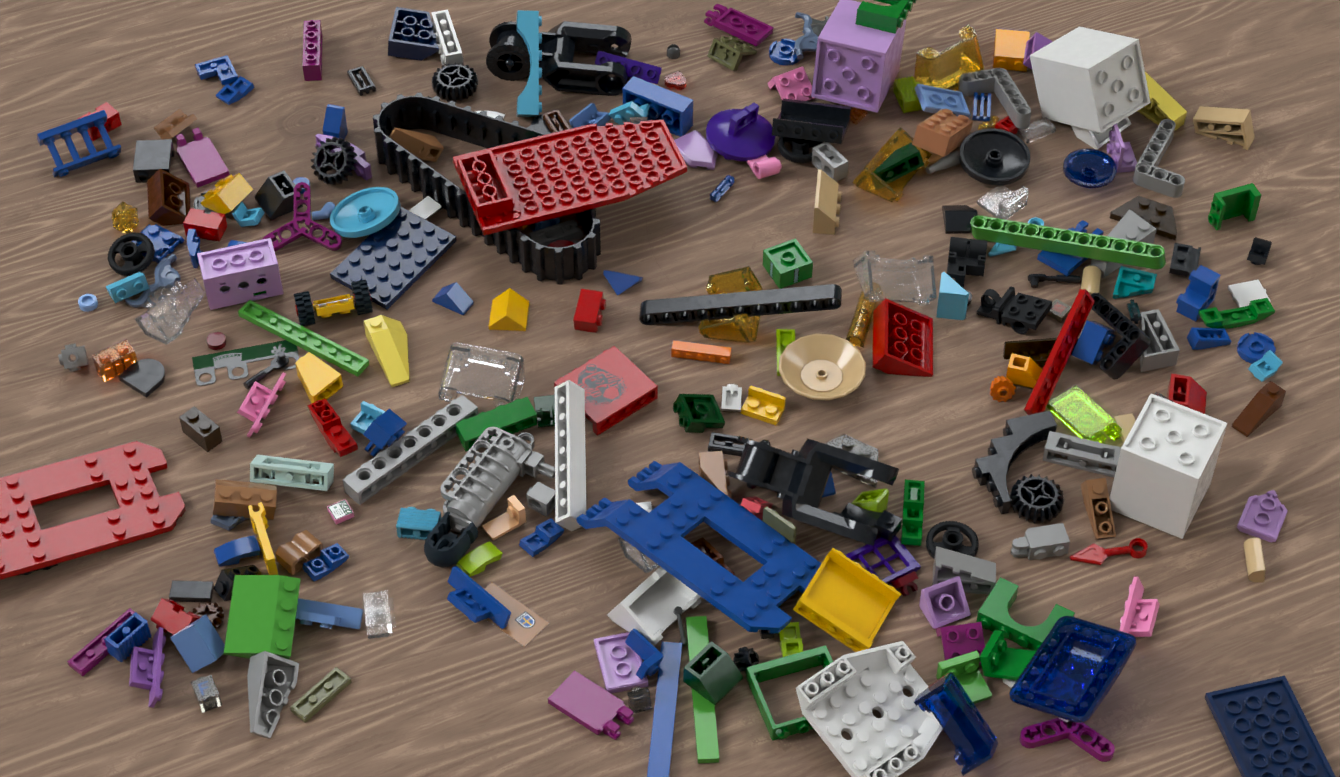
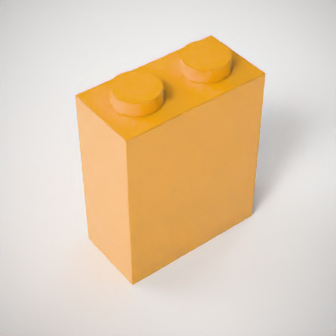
[993,29,1030,71]

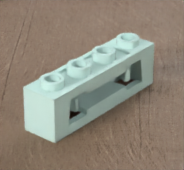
[250,455,334,491]

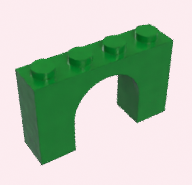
[855,0,917,34]
[976,577,1075,660]

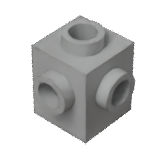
[58,343,89,372]

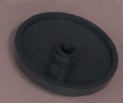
[959,128,1031,186]

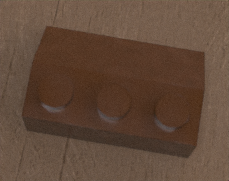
[147,169,191,226]

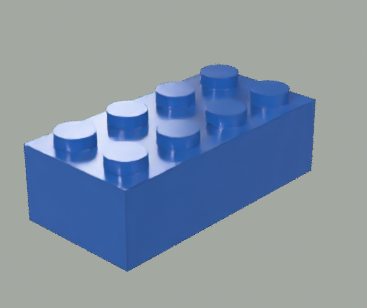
[622,76,693,137]

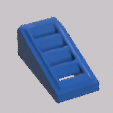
[1187,327,1232,350]

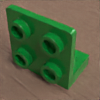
[979,630,1037,681]

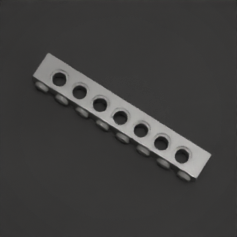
[343,395,478,505]

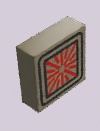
[1047,299,1071,322]

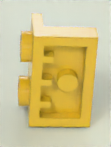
[741,386,786,425]

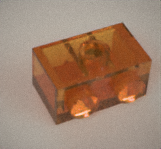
[92,339,137,382]

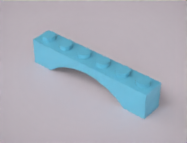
[517,10,542,117]

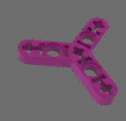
[262,182,342,251]
[1019,680,1115,762]

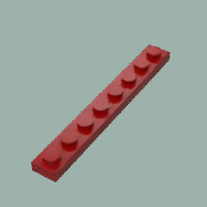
[1024,289,1095,415]

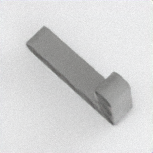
[959,68,1031,129]
[1133,119,1185,198]

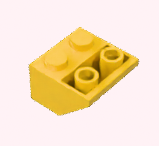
[201,173,253,214]

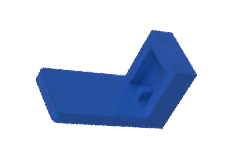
[625,628,664,680]

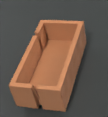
[912,109,973,157]

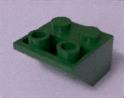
[683,641,743,705]

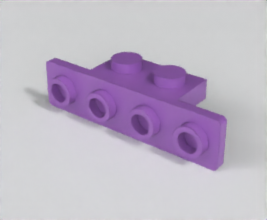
[129,627,166,708]

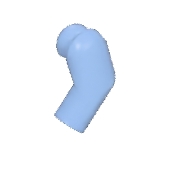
[312,202,335,220]

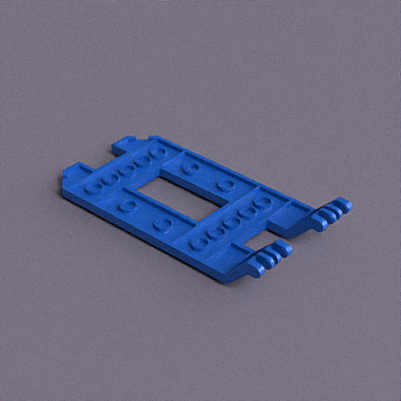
[576,461,821,633]

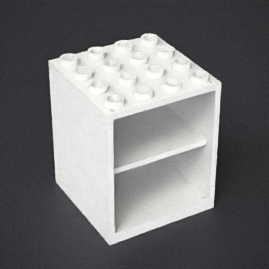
[1029,27,1151,133]
[1109,394,1227,539]

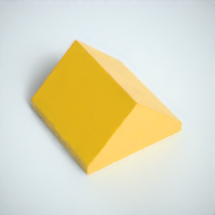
[489,288,529,331]

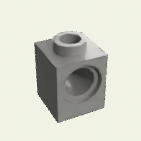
[526,482,555,517]

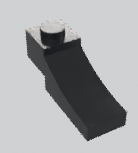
[840,503,902,542]

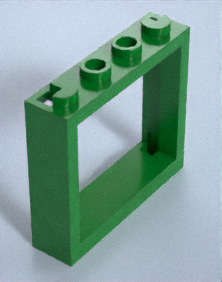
[746,645,833,741]

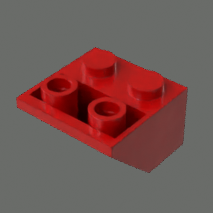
[1167,374,1207,414]

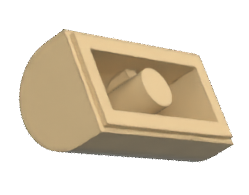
[1081,266,1101,295]
[1243,538,1265,582]

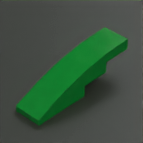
[901,479,925,546]

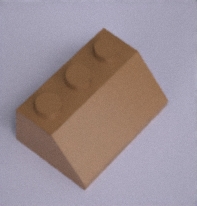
[213,479,277,520]

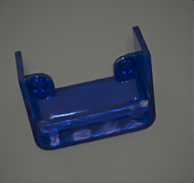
[914,672,998,775]

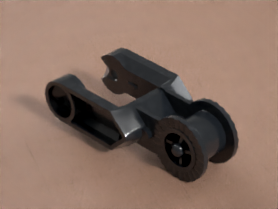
[486,21,632,96]
[726,436,899,546]

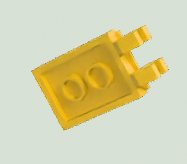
[248,502,278,575]

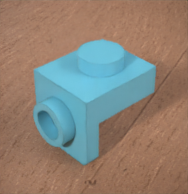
[232,202,265,227]
[1248,350,1283,382]

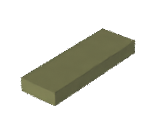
[290,667,352,723]

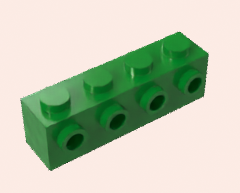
[456,397,537,452]

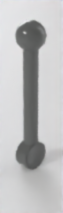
[674,606,688,646]

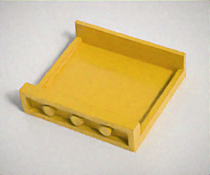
[793,548,901,652]

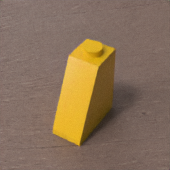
[295,352,343,404]

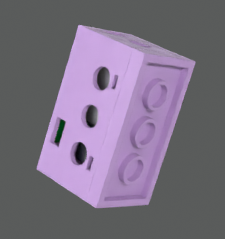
[197,238,283,310]

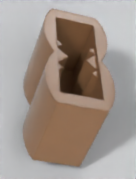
[275,530,323,575]

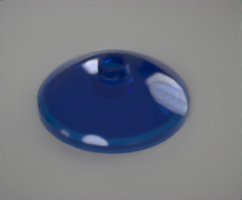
[1063,148,1117,189]

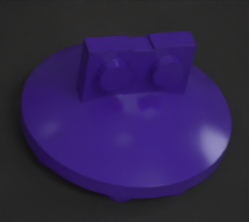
[706,102,775,161]

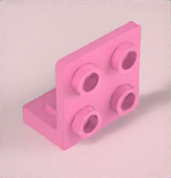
[767,66,815,101]

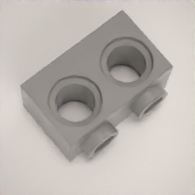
[812,142,848,182]

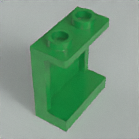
[1208,183,1261,230]

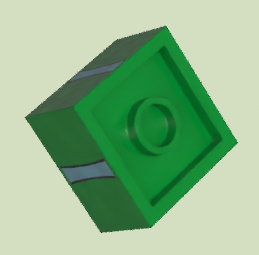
[762,238,813,289]

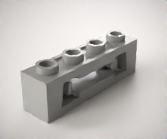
[1043,431,1121,477]

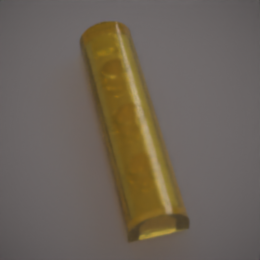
[846,283,881,348]

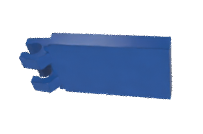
[1037,220,1104,276]

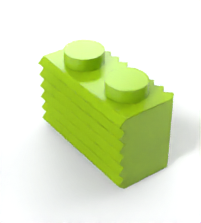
[893,76,922,113]

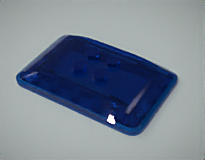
[1009,616,1136,723]

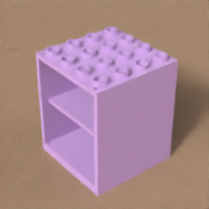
[811,0,906,113]

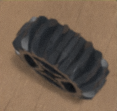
[432,62,478,102]
[311,137,358,185]
[1010,474,1064,524]

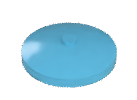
[330,187,401,238]

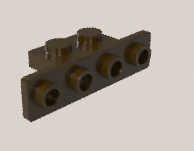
[1003,338,1078,367]

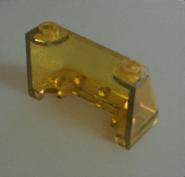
[914,25,984,91]
[852,127,932,202]
[698,266,763,343]

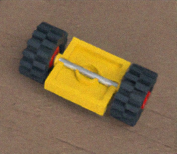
[294,280,373,326]

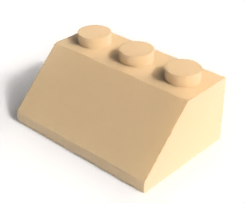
[813,169,842,235]

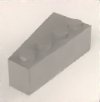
[1091,209,1156,278]

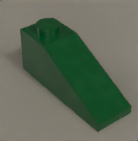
[871,143,924,189]

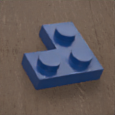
[195,55,238,86]

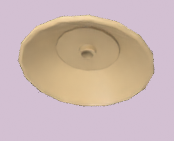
[779,334,866,401]

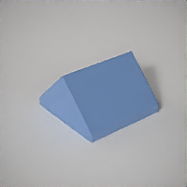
[170,615,225,673]

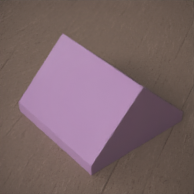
[919,576,971,629]

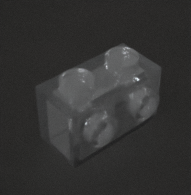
[363,590,396,639]

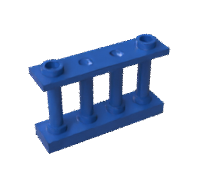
[37,110,121,177]

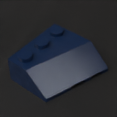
[388,7,439,61]

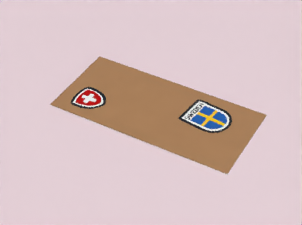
[485,582,549,647]

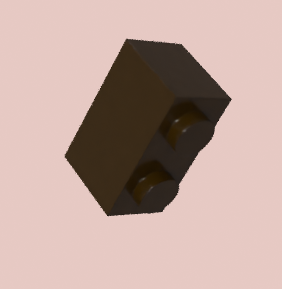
[179,406,223,452]

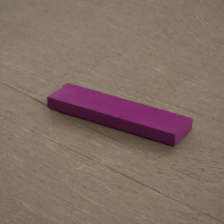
[67,608,135,676]

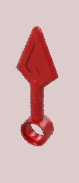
[1070,538,1148,565]

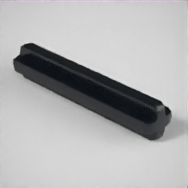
[1127,300,1142,324]

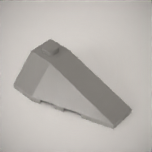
[247,651,299,739]

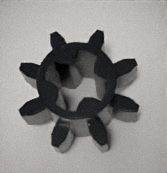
[733,647,759,673]

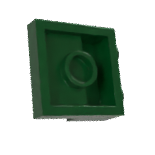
[673,394,725,433]

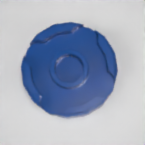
[769,39,801,66]
[1237,332,1276,364]

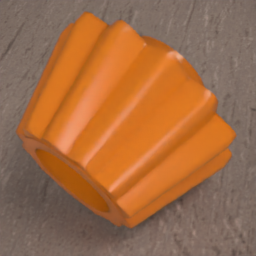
[990,376,1016,402]

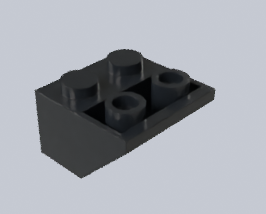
[254,170,303,220]

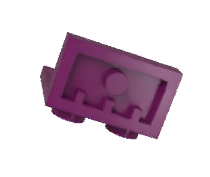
[936,622,985,665]

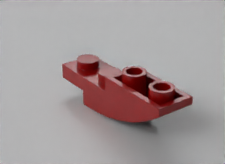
[307,398,358,457]

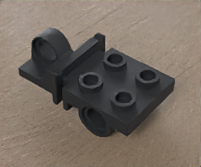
[947,237,987,289]
[977,286,1053,334]

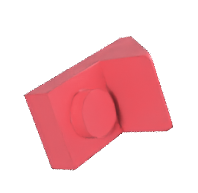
[741,496,773,520]

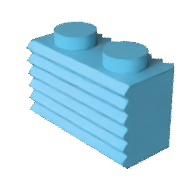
[396,507,441,540]

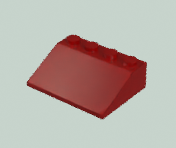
[872,298,933,377]

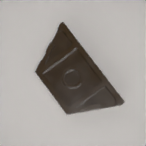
[1110,196,1177,240]

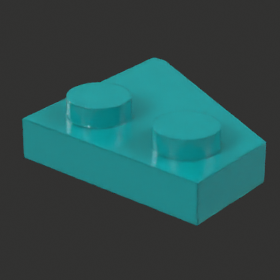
[1112,266,1157,299]

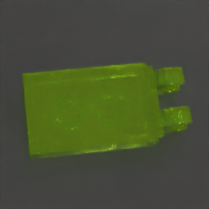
[1046,385,1122,444]

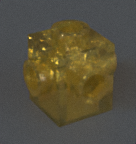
[111,201,139,234]

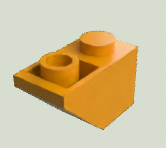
[1006,353,1042,388]

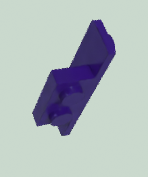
[595,51,662,84]

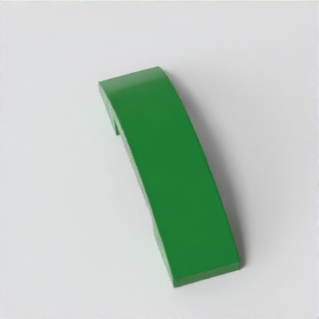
[1199,298,1275,329]

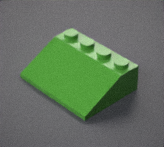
[223,575,301,659]

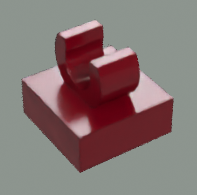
[891,571,918,596]

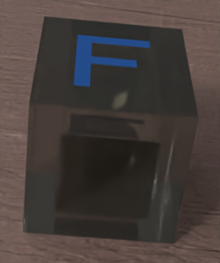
[191,675,222,713]

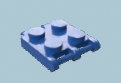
[130,224,184,263]

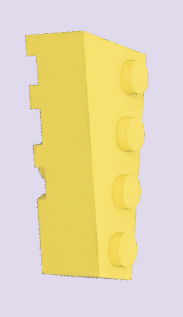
[1138,72,1187,130]

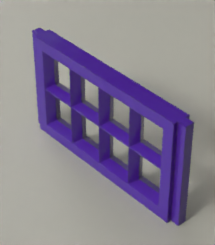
[845,536,921,585]

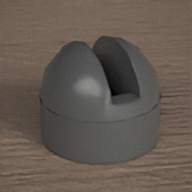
[667,44,680,59]

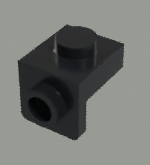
[1247,237,1272,265]

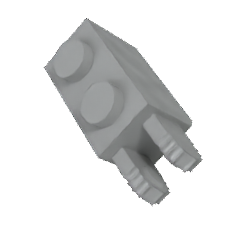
[1011,523,1070,560]

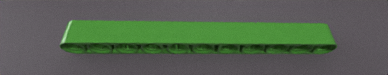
[970,216,1166,269]

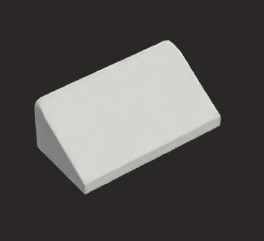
[409,196,442,220]

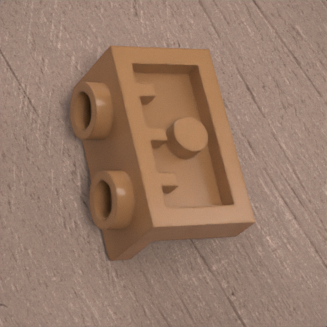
[154,109,197,140]

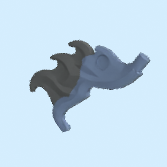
[794,12,829,60]

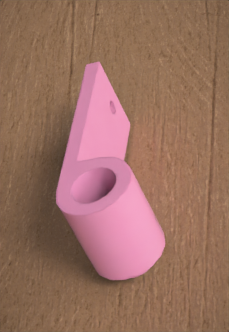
[746,154,782,179]

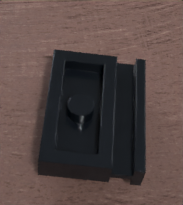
[1169,243,1201,277]

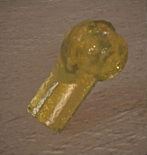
[978,116,999,130]

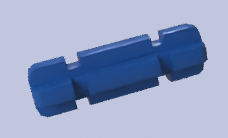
[710,175,735,202]

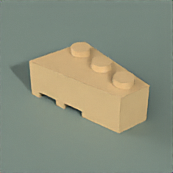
[1193,106,1255,150]

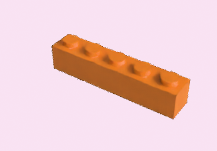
[671,340,732,364]

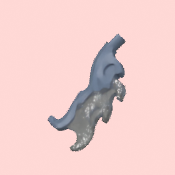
[125,254,184,319]

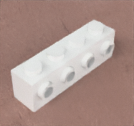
[431,10,463,66]

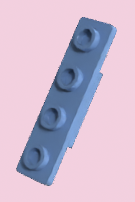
[296,598,363,629]

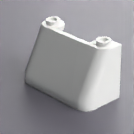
[607,567,702,645]

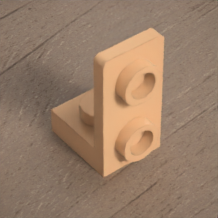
[482,495,526,540]

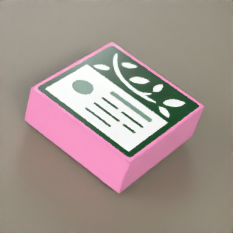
[327,499,354,525]

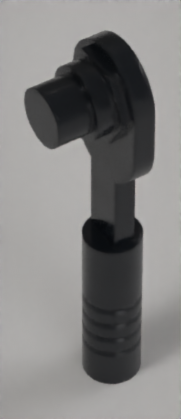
[1028,274,1080,288]
[243,351,289,389]

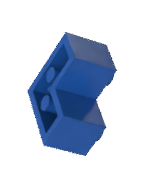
[1176,265,1221,322]
[1072,320,1116,365]

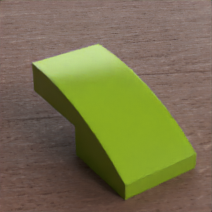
[456,541,503,577]
[779,622,803,657]

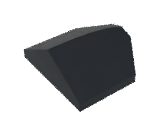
[942,205,978,234]

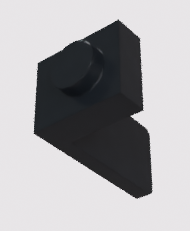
[214,565,263,601]

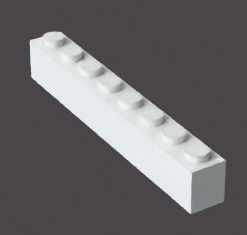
[555,380,586,531]

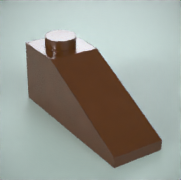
[1231,381,1286,437]

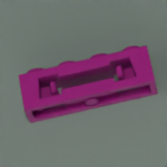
[302,20,323,81]

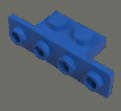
[447,566,511,629]

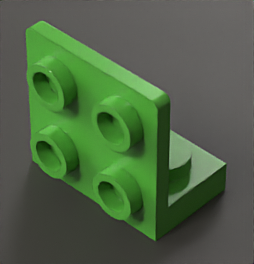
[936,650,992,710]

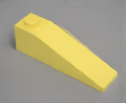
[364,315,410,387]

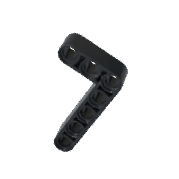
[1091,293,1151,379]

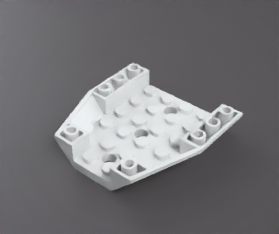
[796,641,956,777]

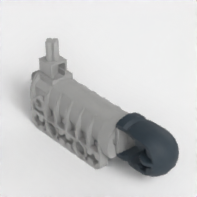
[424,427,555,568]

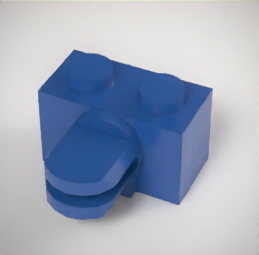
[363,409,407,457]

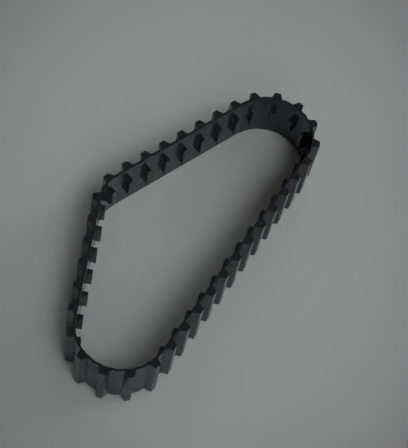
[373,93,601,284]

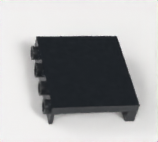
[772,98,851,144]

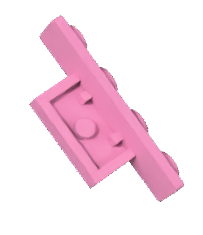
[237,372,286,438]
[1116,577,1160,653]

